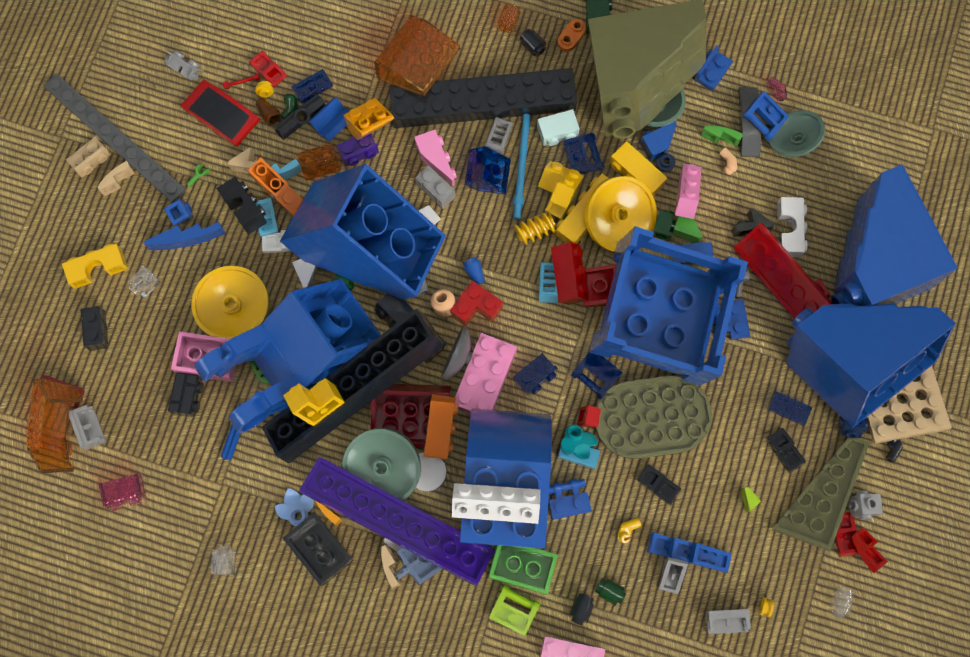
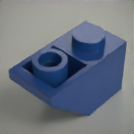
[640,121,677,162]

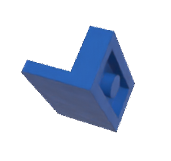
[309,97,350,141]

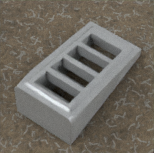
[484,117,513,158]

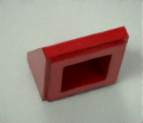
[577,405,601,427]

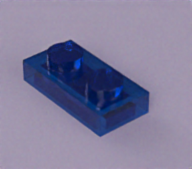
[291,69,333,104]
[768,391,812,426]

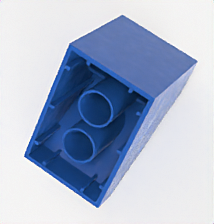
[280,163,446,300]
[831,164,958,306]
[786,304,956,428]

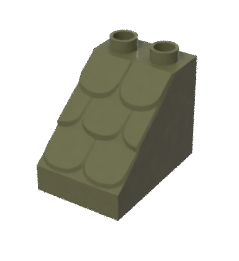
[588,0,706,139]

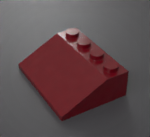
[371,384,451,448]

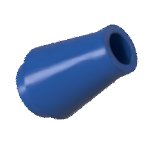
[463,257,486,285]

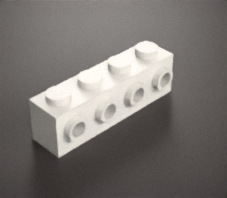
[452,483,540,524]

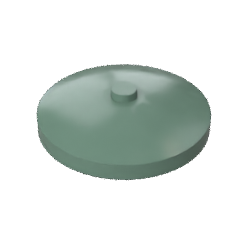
[342,428,421,501]

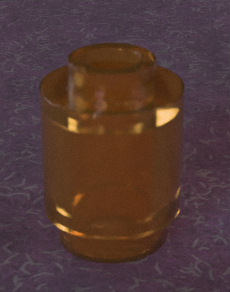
[498,4,521,33]

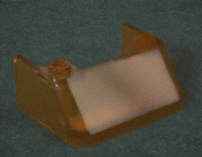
[27,379,83,473]

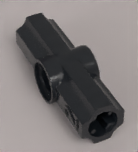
[273,94,326,140]

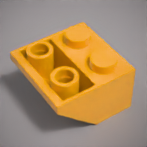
[344,98,394,141]

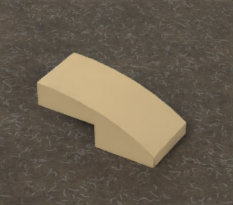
[98,161,135,196]
[381,545,402,588]

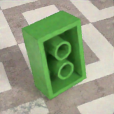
[489,545,558,595]

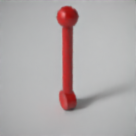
[223,74,260,89]

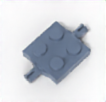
[394,547,442,586]

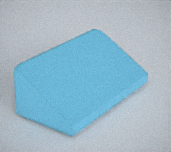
[558,448,600,469]

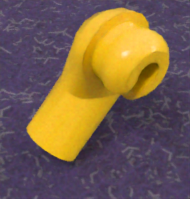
[617,517,642,543]

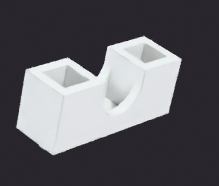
[777,197,808,257]

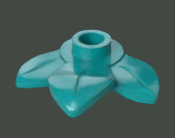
[561,425,598,460]

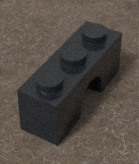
[216,176,267,235]

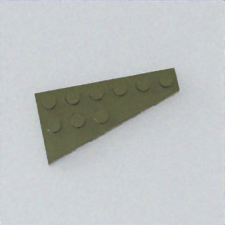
[772,438,869,552]

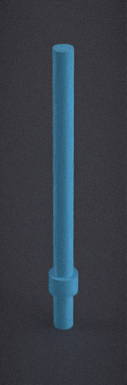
[513,114,530,220]

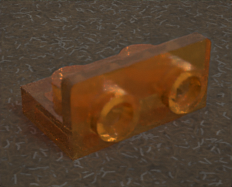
[297,143,341,180]

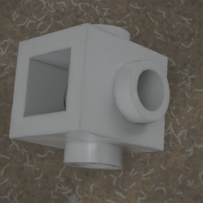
[849,491,883,520]

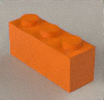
[424,394,459,459]

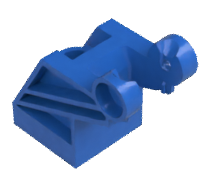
[195,279,381,433]

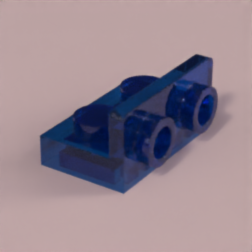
[513,353,558,396]

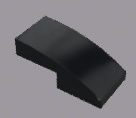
[767,428,806,474]
[637,464,682,506]

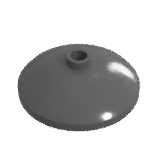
[441,325,472,381]

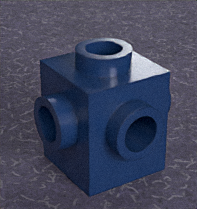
[838,416,868,439]

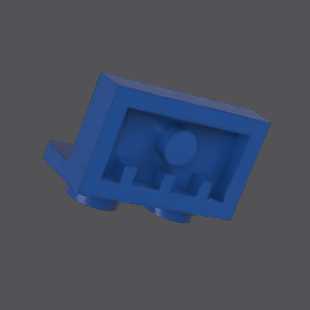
[694,45,733,92]

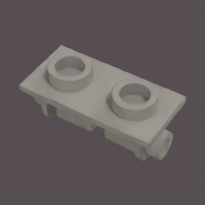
[164,50,204,81]

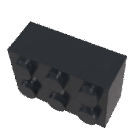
[283,512,354,586]

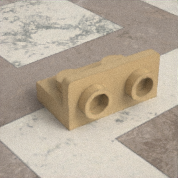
[66,137,111,178]

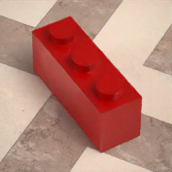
[551,242,588,305]

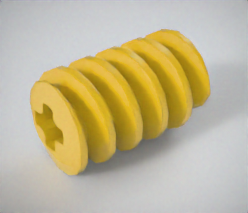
[514,210,555,245]

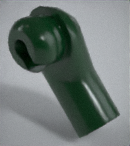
[280,94,298,119]

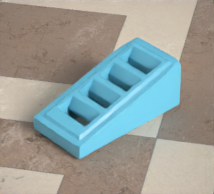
[539,262,558,303]

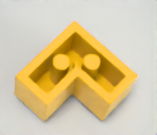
[538,161,584,209]
[283,378,345,426]

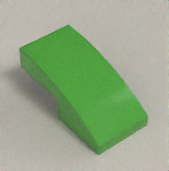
[701,125,743,147]

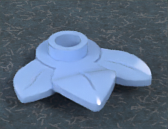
[275,489,314,526]

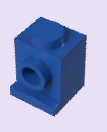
[164,199,194,225]

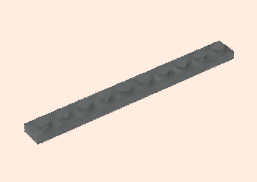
[43,73,186,203]

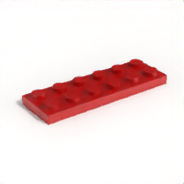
[733,223,833,319]

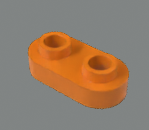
[557,19,586,52]

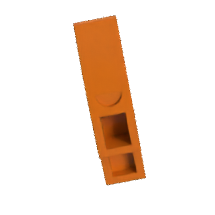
[248,157,303,217]

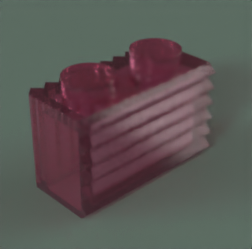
[99,474,147,511]

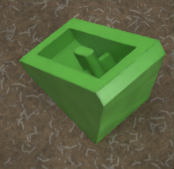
[672,216,703,243]

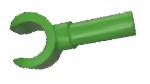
[187,164,210,187]

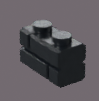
[80,306,109,351]
[168,373,204,417]

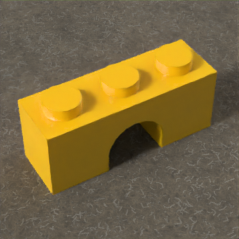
[62,244,128,289]

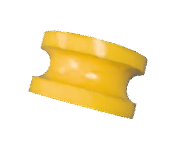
[759,597,774,618]

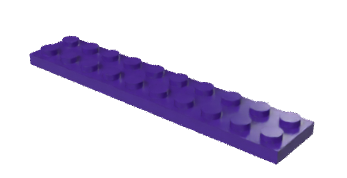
[299,456,495,587]

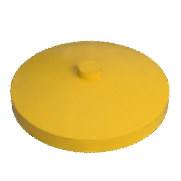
[585,176,657,252]
[191,266,270,339]

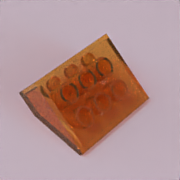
[374,15,461,96]

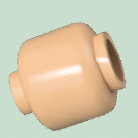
[430,289,456,317]

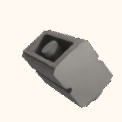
[415,165,456,209]

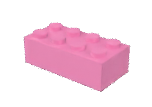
[455,333,517,415]

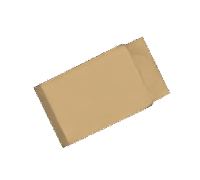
[228,147,257,174]

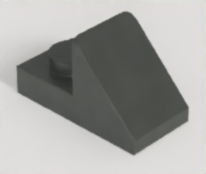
[732,208,774,237]

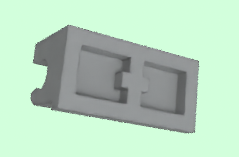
[68,405,106,450]
[706,609,751,634]

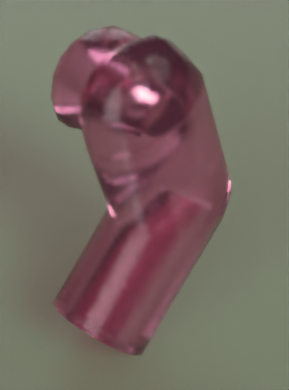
[767,76,787,101]

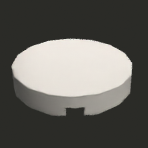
[416,453,446,492]

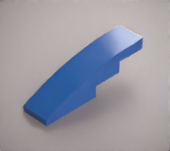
[144,222,226,250]
[647,532,732,573]

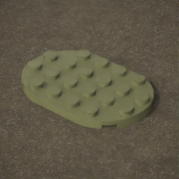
[595,376,712,459]

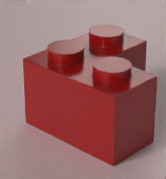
[450,281,503,326]

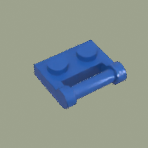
[742,91,789,141]

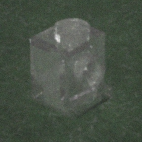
[128,265,161,298]

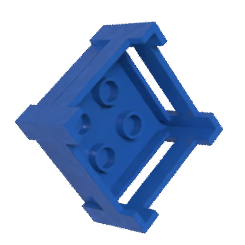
[589,226,748,386]

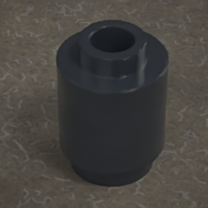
[520,29,546,56]
[569,593,594,625]

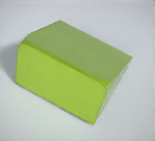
[741,487,761,513]

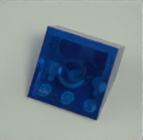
[464,146,511,194]

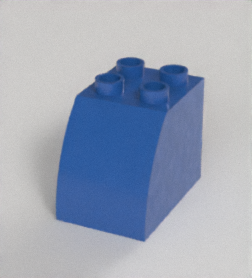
[460,409,552,549]

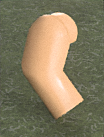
[719,148,737,175]

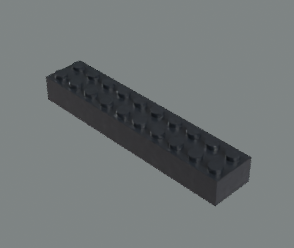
[389,68,577,129]
[262,308,444,463]

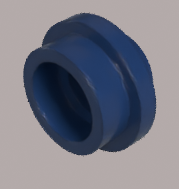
[656,153,675,172]

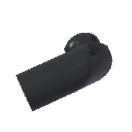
[886,439,903,463]

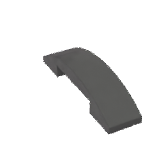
[738,87,761,157]

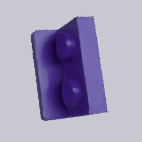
[336,134,379,167]

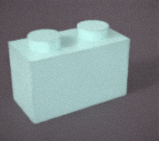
[537,109,580,146]

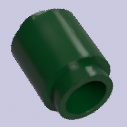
[595,578,626,606]

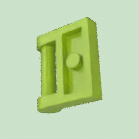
[489,585,541,636]

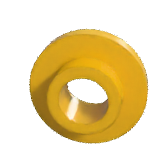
[255,81,274,98]

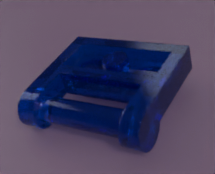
[563,133,605,174]
[571,352,623,400]

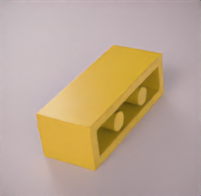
[610,141,668,196]

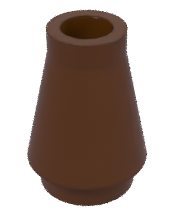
[256,98,280,125]

